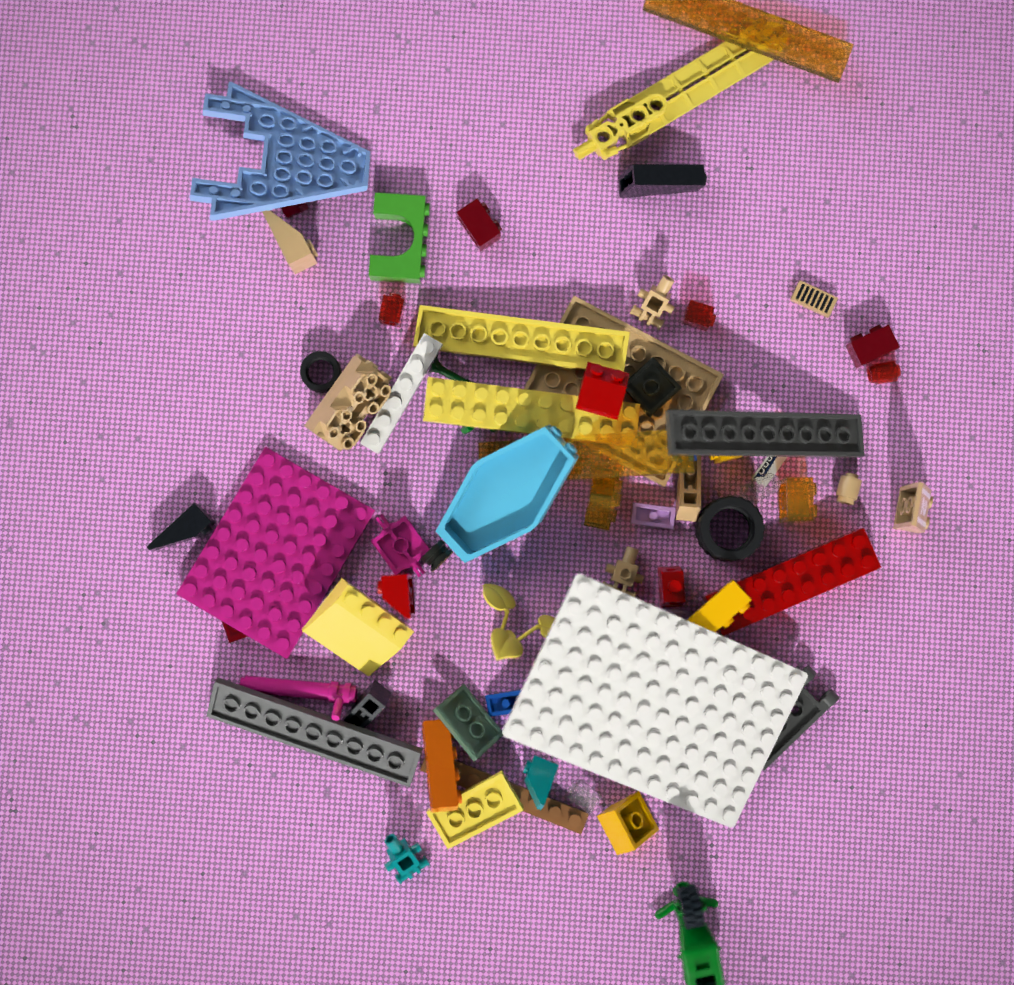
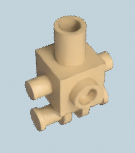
[629,275,675,330]
[603,546,644,597]

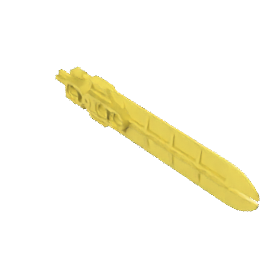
[573,22,788,160]

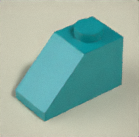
[523,755,559,810]

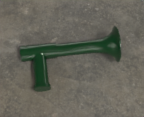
[427,355,474,383]

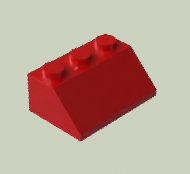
[377,574,415,619]

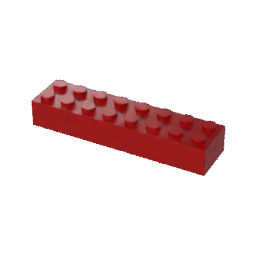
[702,528,882,636]

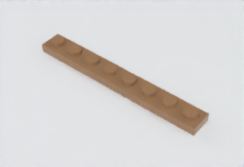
[420,758,589,834]

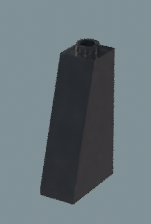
[618,164,707,198]

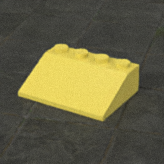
[302,578,414,677]

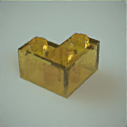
[584,466,623,530]

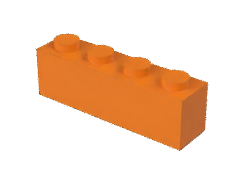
[422,719,462,813]

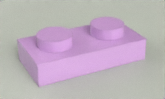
[630,502,676,530]

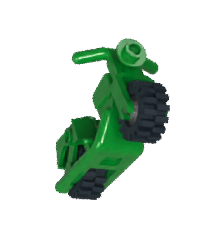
[655,882,726,985]

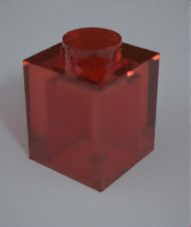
[378,293,406,328]
[682,300,716,331]

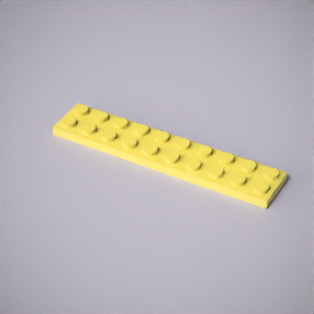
[413,305,630,372]
[423,377,640,447]

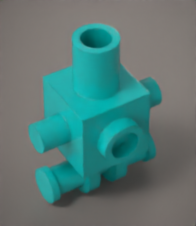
[384,834,430,885]

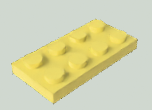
[426,770,524,849]

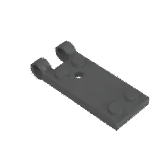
[763,665,839,770]

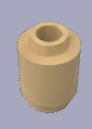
[836,473,862,505]

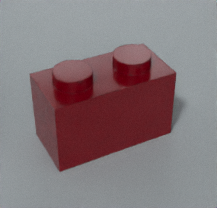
[456,198,502,252]
[845,324,900,369]

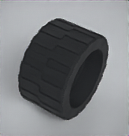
[695,496,765,562]

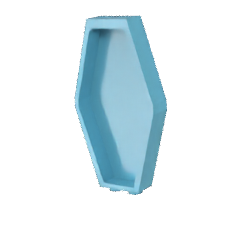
[436,424,579,563]

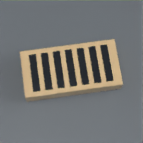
[790,280,838,318]

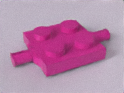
[371,514,430,578]

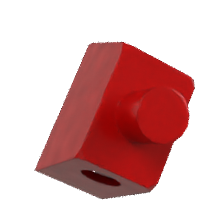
[657,566,685,608]

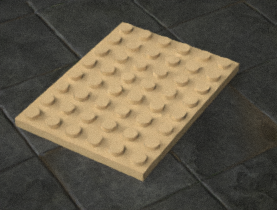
[524,296,724,487]

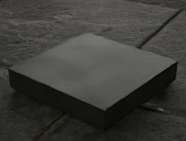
[626,357,682,417]

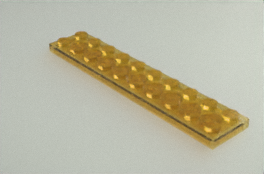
[642,0,854,83]
[478,430,695,481]

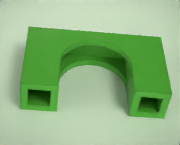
[369,192,430,284]

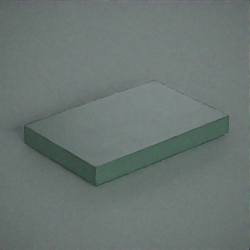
[433,684,503,761]

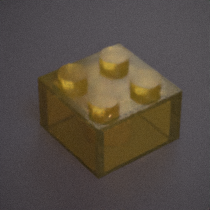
[778,477,817,523]

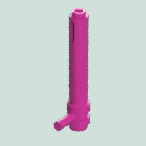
[239,675,358,721]

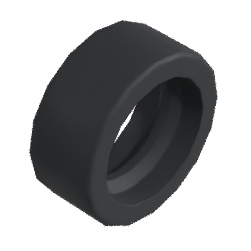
[300,351,342,393]

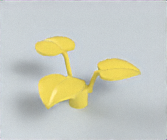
[482,584,555,660]

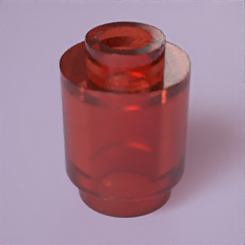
[867,360,901,385]

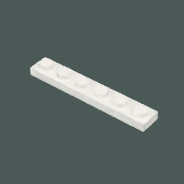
[360,333,443,454]

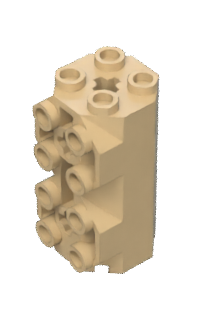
[304,354,392,452]

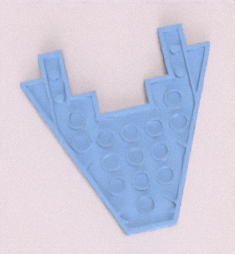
[190,82,371,221]

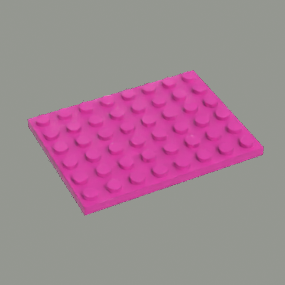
[176,447,376,659]

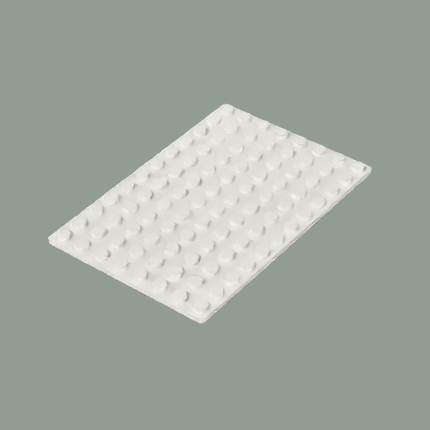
[502,573,808,828]

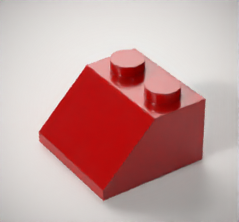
[575,362,629,420]

